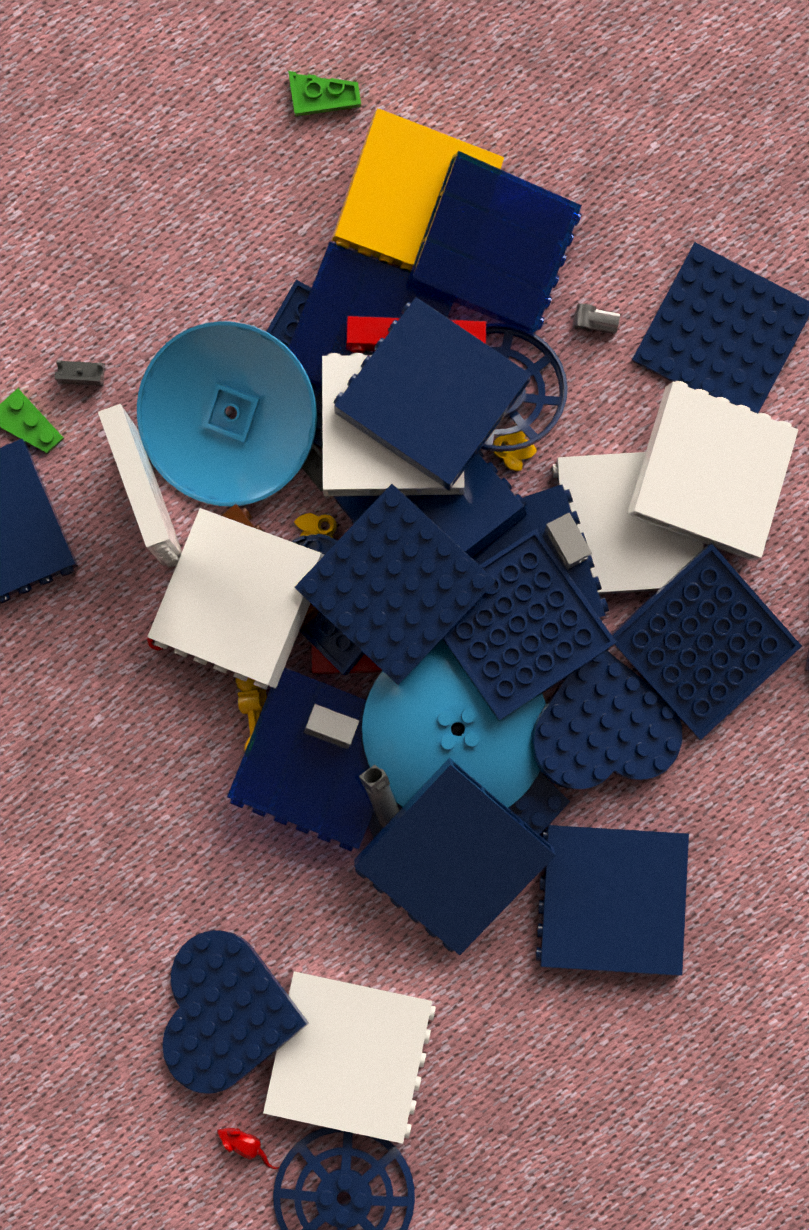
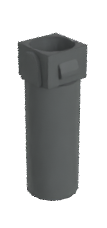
[359,765,399,827]

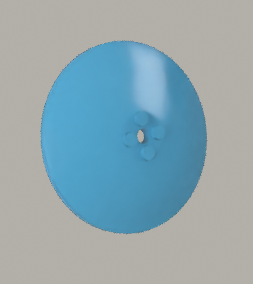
[137,321,317,506]
[362,639,546,808]

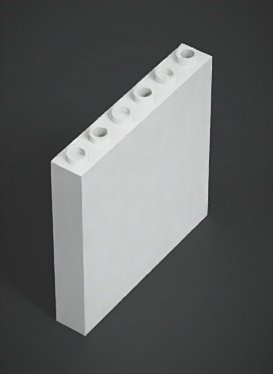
[322,353,464,496]
[627,381,798,561]
[98,404,182,567]
[552,452,703,594]
[148,508,324,690]
[263,971,436,1144]

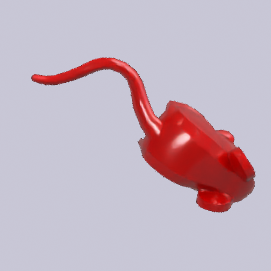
[217,1128,280,1169]

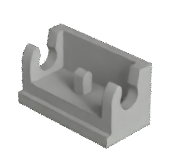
[545,513,592,570]
[304,704,359,749]

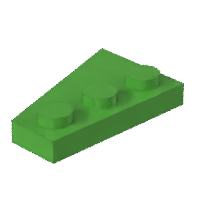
[288,71,361,117]
[0,388,64,454]

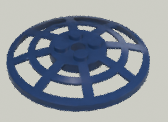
[481,323,568,452]
[273,1127,415,1230]

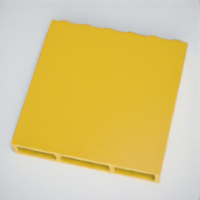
[331,108,504,289]

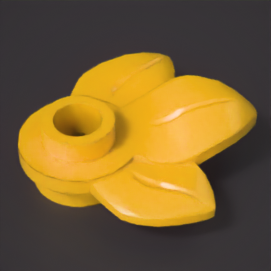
[493,431,537,471]
[294,513,337,538]

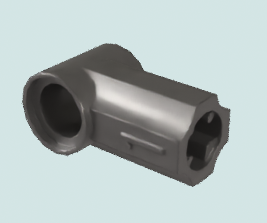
[573,304,620,334]

